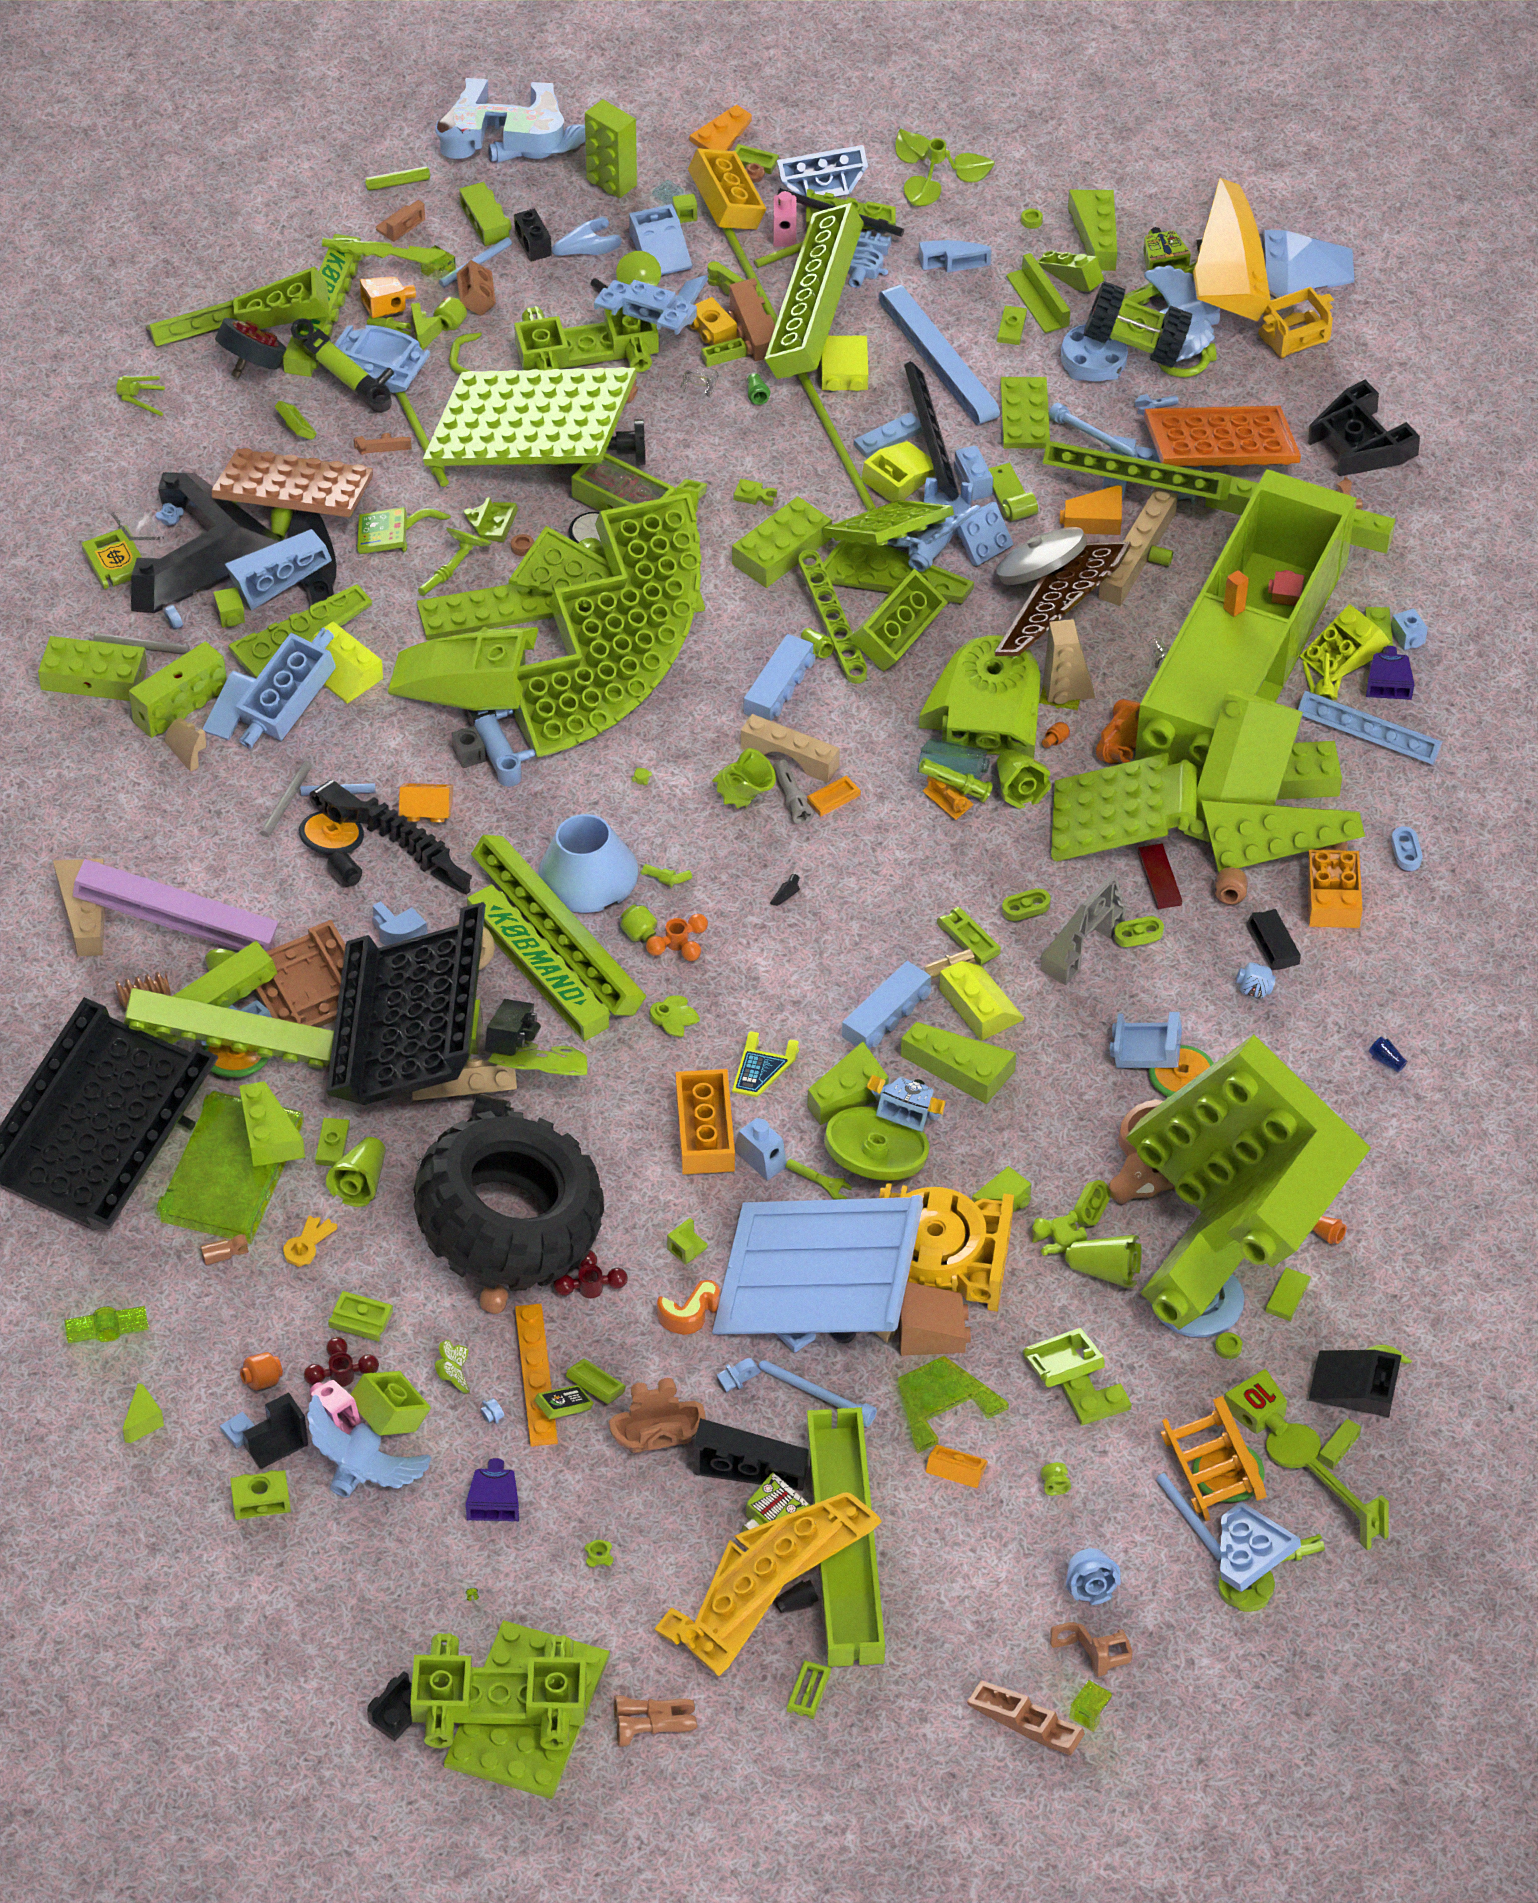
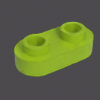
[1002,888,1051,921]
[1114,916,1164,947]
[1074,1180,1110,1227]

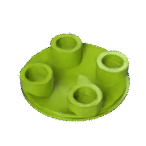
[616,251,661,287]

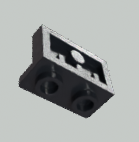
[367,1671,413,1742]

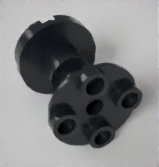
[584,419,646,466]

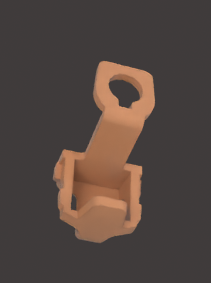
[1050,1622,1132,1677]

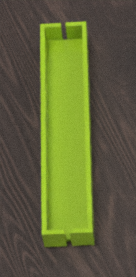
[807,1407,885,1667]

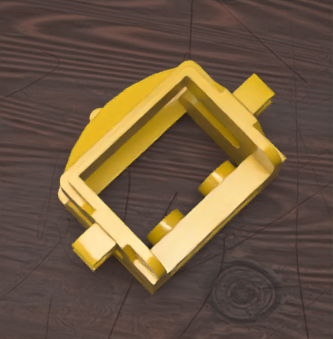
[1258,287,1334,359]

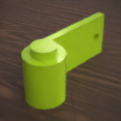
[988,462,1038,522]

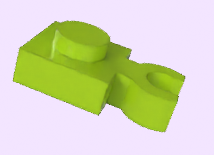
[733,478,777,506]

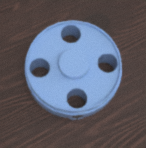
[1061,324,1128,382]

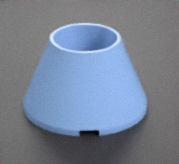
[538,814,638,913]

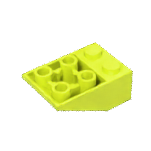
[861,441,935,502]
[1300,604,1390,682]

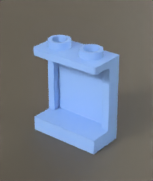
[1110,1012,1182,1068]

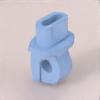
[716,1358,761,1392]

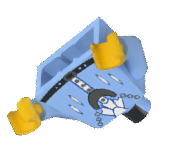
[866,1075,946,1132]

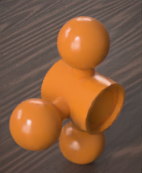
[646,914,708,961]

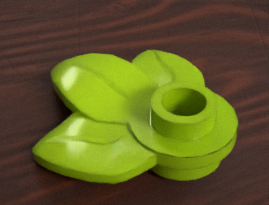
[649,995,700,1037]

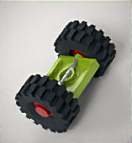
[1083,281,1192,368]

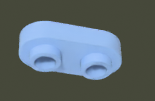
[1391,826,1423,871]

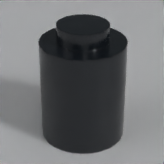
[472,1093,514,1117]

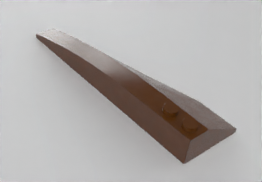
[995,542,1131,656]

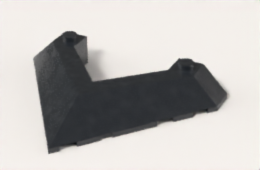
[131,472,283,613]

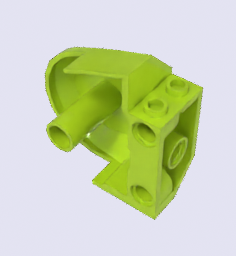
[919,635,1041,758]

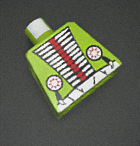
[742,1473,810,1532]

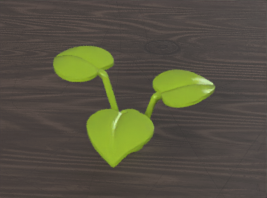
[895,128,995,206]

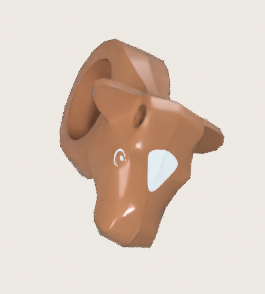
[1108,1099,1175,1205]

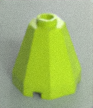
[996,749,1051,809]

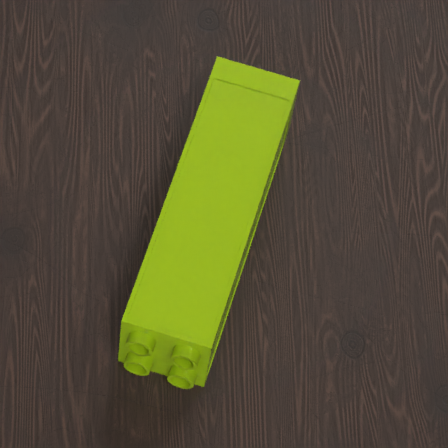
[1135,469,1357,787]

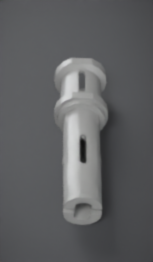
[773,760,814,824]

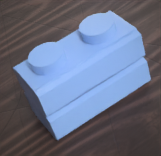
[954,445,993,501]

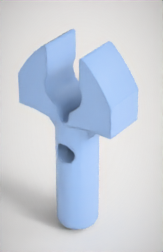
[1135,394,1179,416]

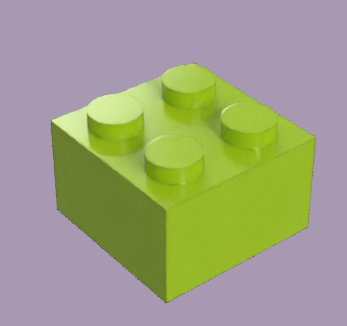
[350,1371,431,1436]

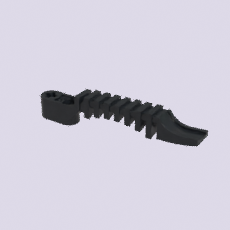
[309,780,472,895]

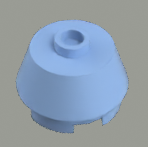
[1066,1548,1121,1605]

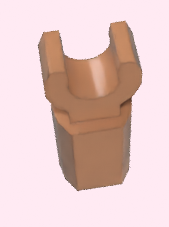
[200,1234,249,1265]

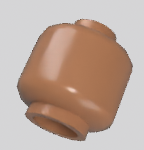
[1215,867,1248,905]

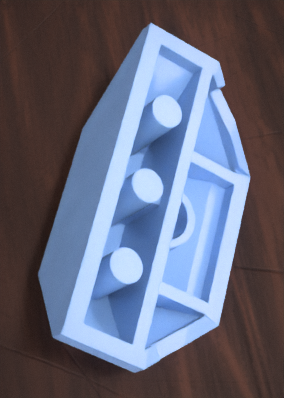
[777,145,868,197]

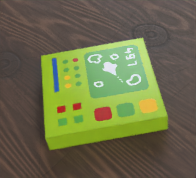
[357,507,407,554]

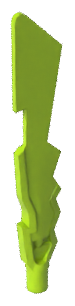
[322,238,446,265]

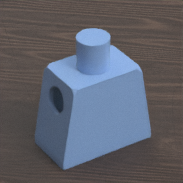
[735,1118,787,1181]

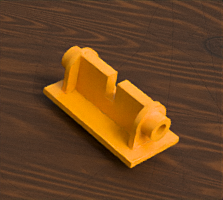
[922,776,974,820]

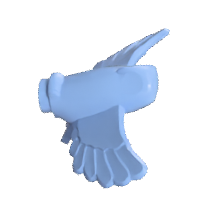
[1144,266,1220,362]
[887,505,981,572]
[307,1395,431,1498]

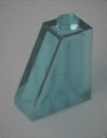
[917,738,990,779]

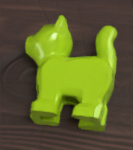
[1031,1210,1087,1256]

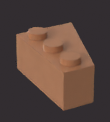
[727,278,775,362]

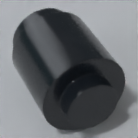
[327,851,362,887]

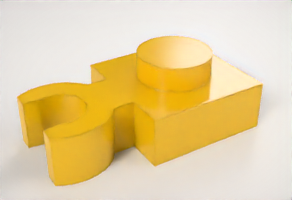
[654,1607,704,1649]

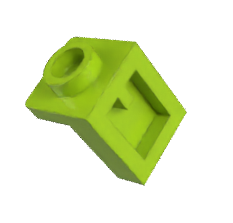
[676,478,707,513]

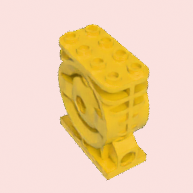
[879,1183,1014,1312]

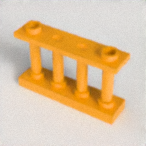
[1160,1395,1267,1521]

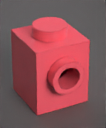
[1268,570,1304,606]

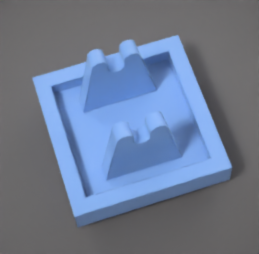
[957,502,1014,566]

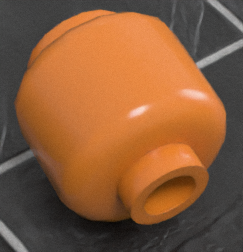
[240,1352,283,1391]

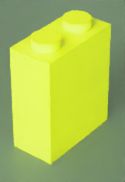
[821,336,868,391]

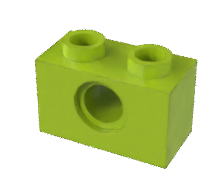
[230,1470,291,1520]

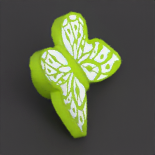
[435,1339,470,1394]

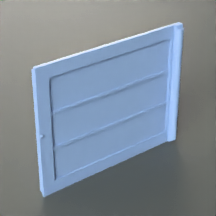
[712,1195,923,1335]

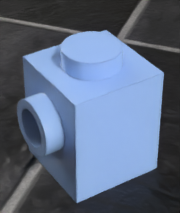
[1391,608,1428,650]

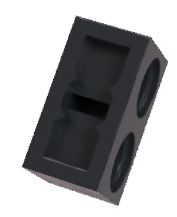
[514,208,552,262]

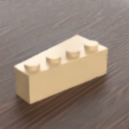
[1043,619,1095,704]
[53,858,105,956]

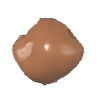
[480,1283,509,1314]

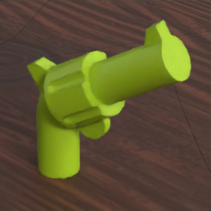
[640,864,692,888]

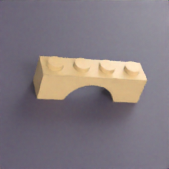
[741,714,840,783]

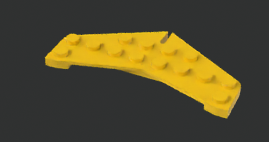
[689,1493,882,1677]

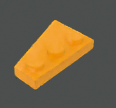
[690,104,752,151]

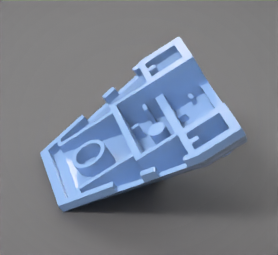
[1262,230,1354,296]

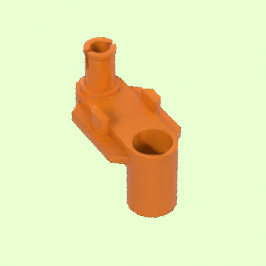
[1096,699,1141,764]

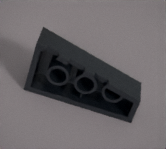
[694,1418,809,1491]

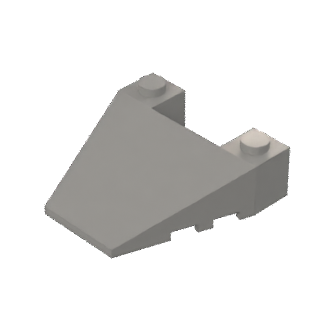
[1040,873,1126,986]

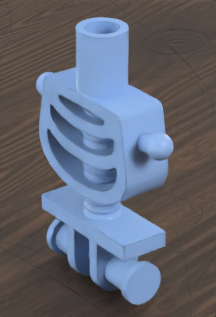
[848,231,892,288]

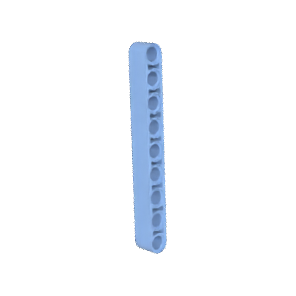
[879,284,1000,425]

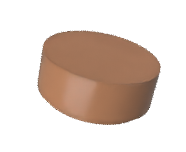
[511,534,534,556]

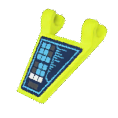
[732,1031,799,1097]

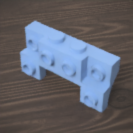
[594,280,697,335]

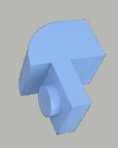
[372,901,428,946]

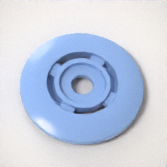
[1151,1274,1244,1338]

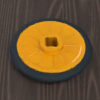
[299,811,364,855]

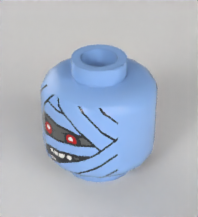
[1236,962,1276,999]

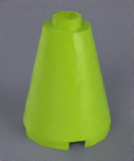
[326,1137,386,1207]
[1065,1235,1142,1288]

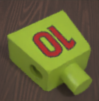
[1224,1369,1288,1435]

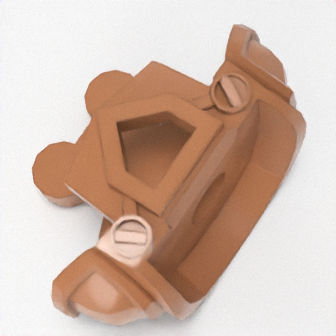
[609,1378,705,1453]

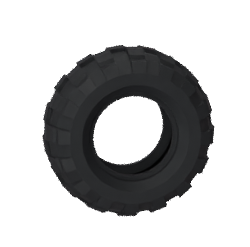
[413,1111,604,1291]

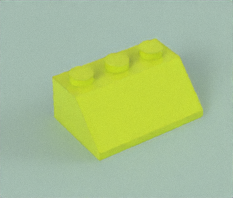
[311,622,383,704]
[939,961,1024,1041]

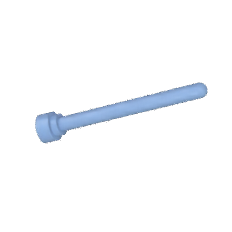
[1049,403,1137,457]
[759,1360,877,1427]

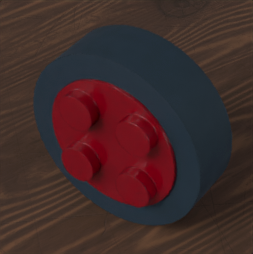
[215,318,287,379]

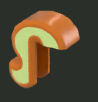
[657,1280,720,1335]

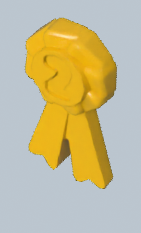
[283,1215,338,1267]

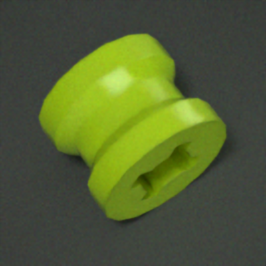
[1040,1462,1071,1496]

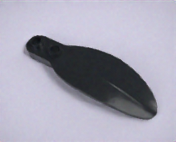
[288,510,337,606]

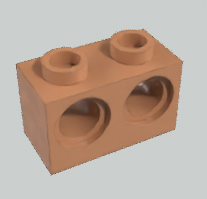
[456,260,496,316]

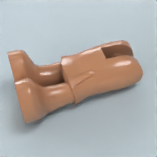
[614,1695,697,1747]

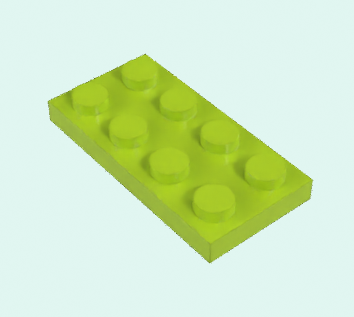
[1000,377,1050,449]

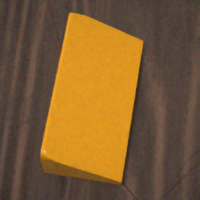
[926,1445,988,1488]

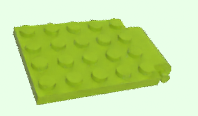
[1051,753,1197,861]

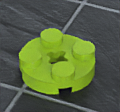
[1218,1571,1275,1612]

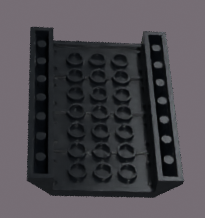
[326,902,486,1105]
[0,997,218,1230]

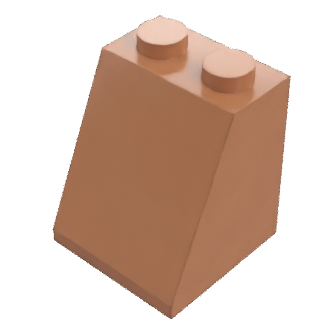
[898,1282,971,1356]

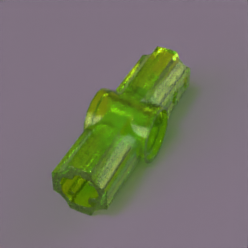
[64,1306,149,1343]

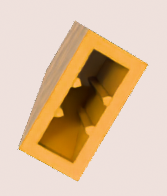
[1059,485,1122,535]

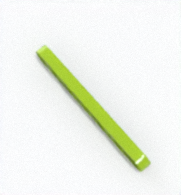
[799,550,867,684]

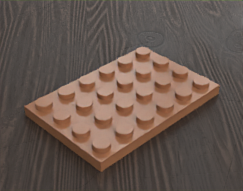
[212,448,373,517]

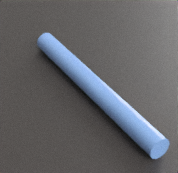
[438,237,512,288]
[1156,1473,1221,1562]

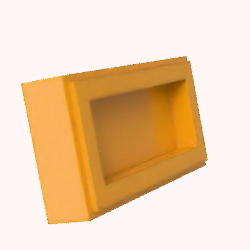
[807,775,861,817]

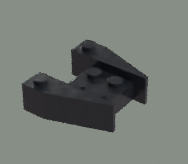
[1308,379,1420,476]

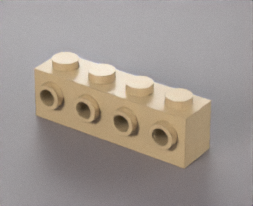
[412,1059,517,1100]

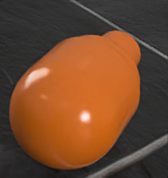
[1042,722,1070,748]

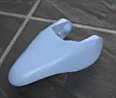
[552,217,622,256]

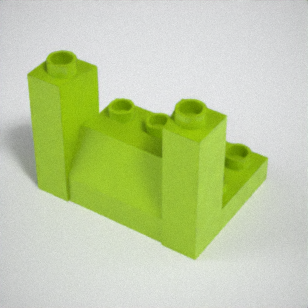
[1125,1034,1371,1330]

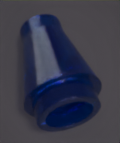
[1368,1036,1408,1073]

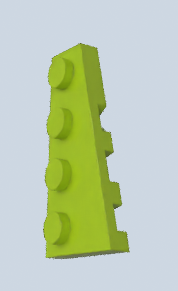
[806,189,896,229]

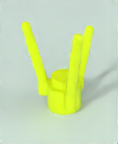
[1302,652,1343,701]

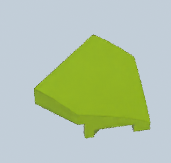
[463,497,518,542]

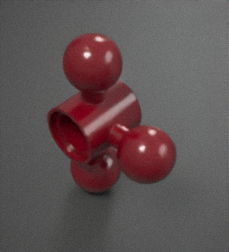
[553,1250,628,1299]
[304,1337,379,1387]

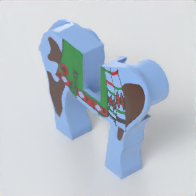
[435,78,585,159]

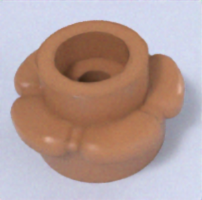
[745,163,765,183]

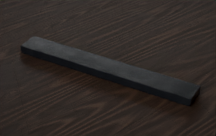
[904,361,959,501]

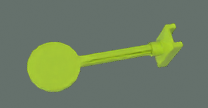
[1266,1423,1389,1550]

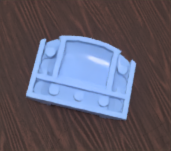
[334,325,430,392]

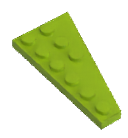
[508,526,613,594]
[814,540,974,604]
[1201,800,1366,872]

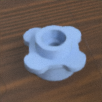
[156,503,184,526]

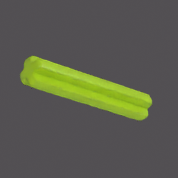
[365,167,430,191]

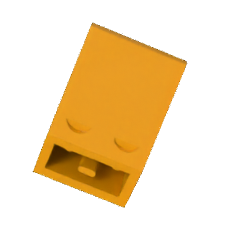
[1308,850,1363,928]

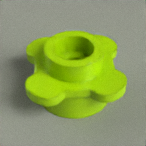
[585,1540,614,1568]

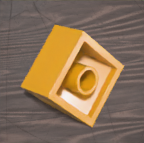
[399,783,454,822]

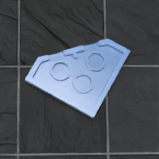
[1220,1501,1301,1592]

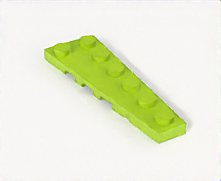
[228,584,372,678]

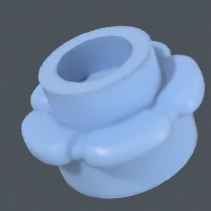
[480,1398,504,1424]

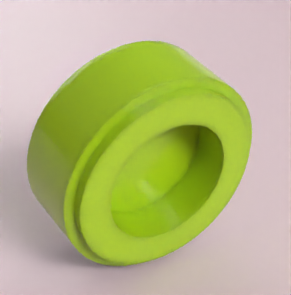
[1020,208,1043,229]
[1215,1332,1243,1359]

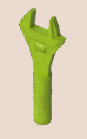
[785,1158,852,1200]

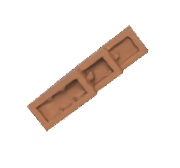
[967,1680,1085,1756]

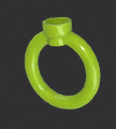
[1157,343,1217,378]

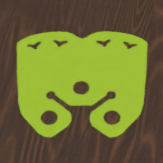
[488,1040,588,1076]

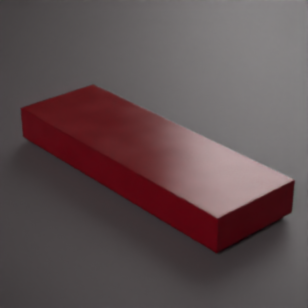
[1138,843,1182,910]

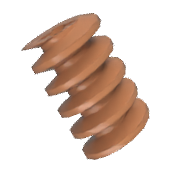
[115,971,171,1009]

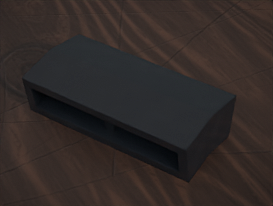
[1247,909,1301,970]

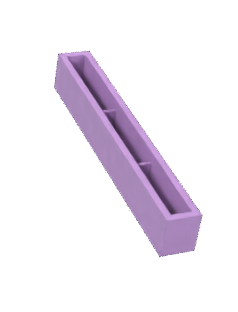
[73,859,278,951]

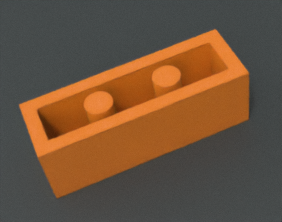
[1223,570,1249,617]

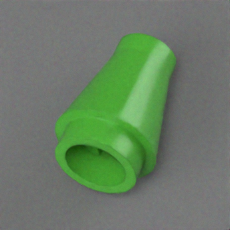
[747,373,770,405]

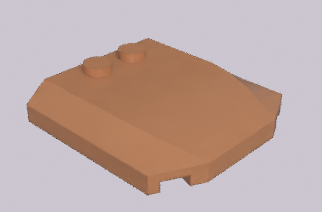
[254,920,346,1028]

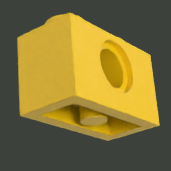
[689,297,737,346]

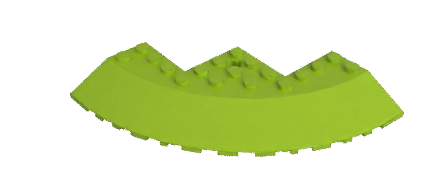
[513,492,701,758]

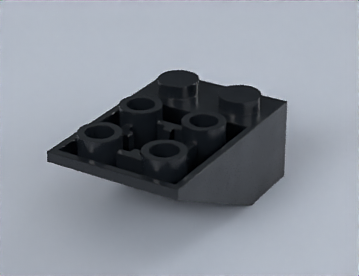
[1309,1350,1402,1417]

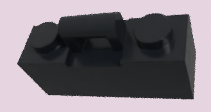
[485,999,541,1056]

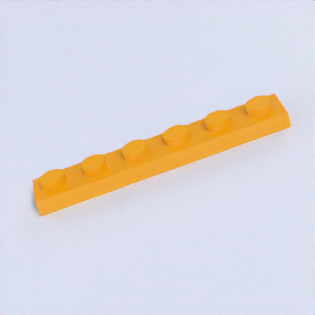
[515,1303,558,1447]

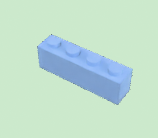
[744,634,815,721]
[842,960,931,1049]

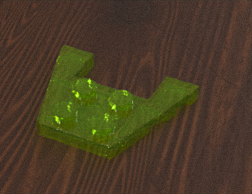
[897,1356,1009,1454]

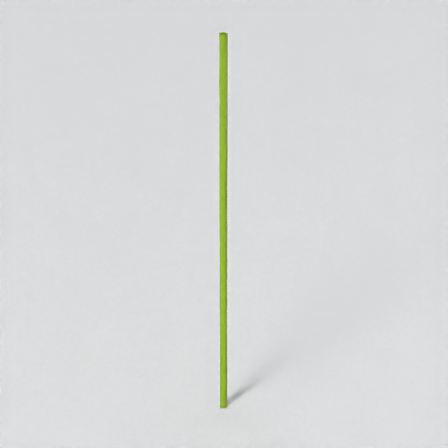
[722,228,876,511]

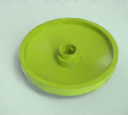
[824,1107,930,1180]

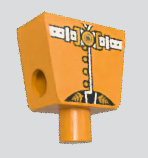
[360,277,416,318]

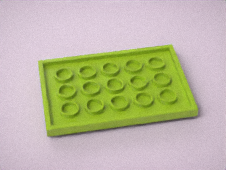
[444,1620,610,1800]

